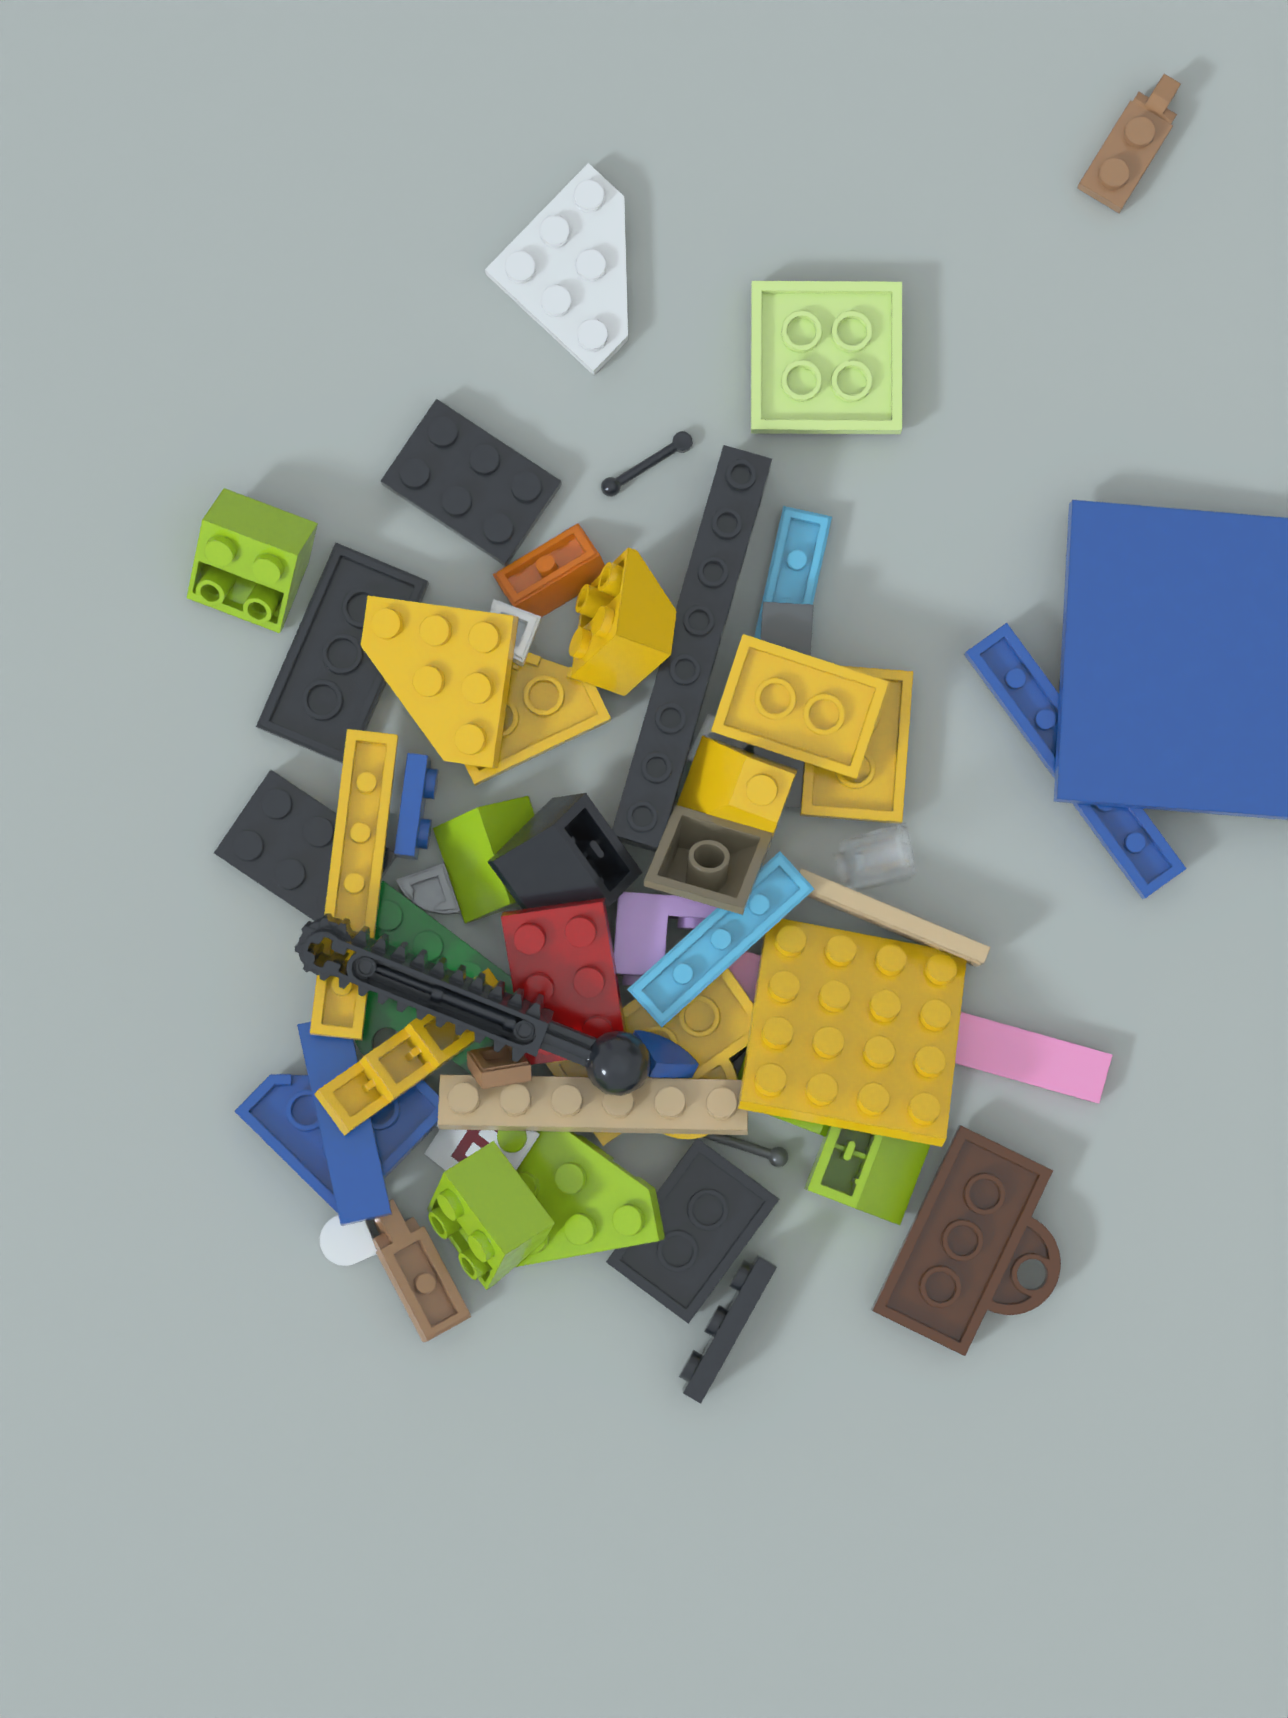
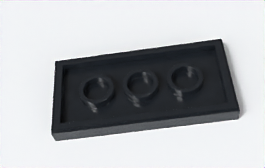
[256,542,429,764]

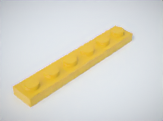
[310,729,399,1040]

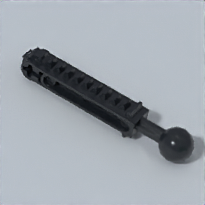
[295,913,651,1096]

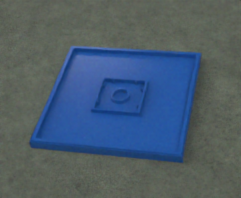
[1054,500,1288,820]

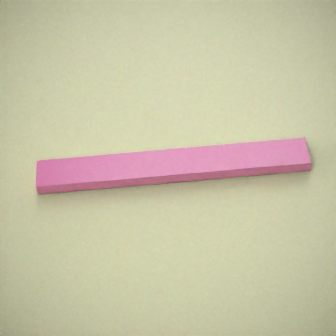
[729,951,1113,1104]

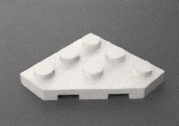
[485,163,628,375]

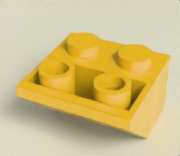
[569,547,677,696]

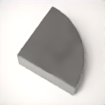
[396,863,461,915]

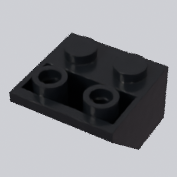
[488,793,643,909]

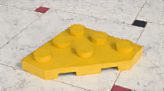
[361,595,519,768]
[465,652,611,786]

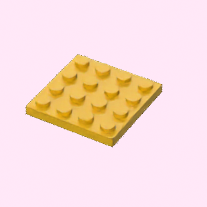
[738,919,967,1147]

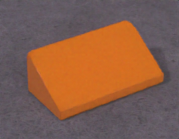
[492,523,605,618]

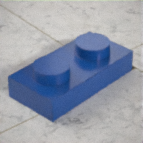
[394,753,439,860]

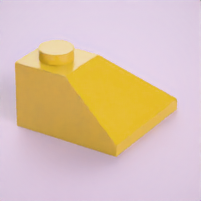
[677,735,798,865]

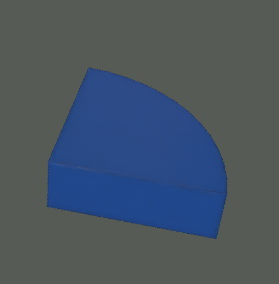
[633,1030,699,1078]

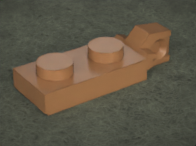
[1077,74,1181,213]
[372,1199,471,1343]

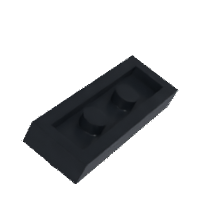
[679,1255,777,1403]

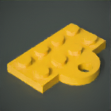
[545,967,753,1146]

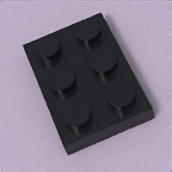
[381,399,562,566]
[214,769,397,921]
[606,1138,780,1324]

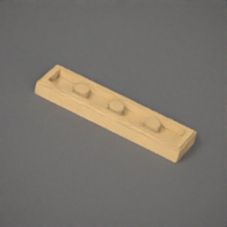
[799,868,991,967]

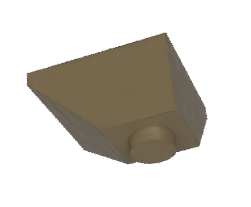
[644,805,773,915]

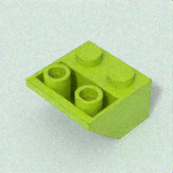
[186,488,318,633]
[804,1126,930,1225]
[427,1141,555,1290]

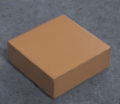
[467,1045,532,1089]

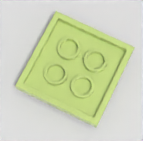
[751,281,902,434]

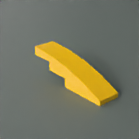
[314,968,506,1136]

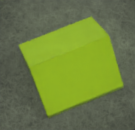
[433,796,535,924]

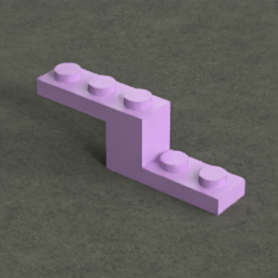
[614,892,717,986]

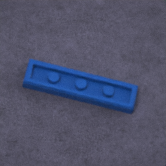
[297,1021,392,1226]

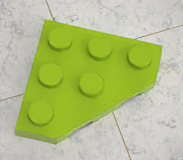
[497,1130,665,1267]

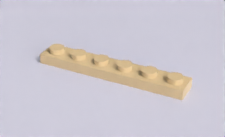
[437,1074,748,1135]

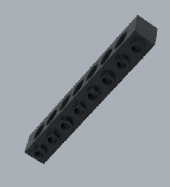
[612,445,772,852]

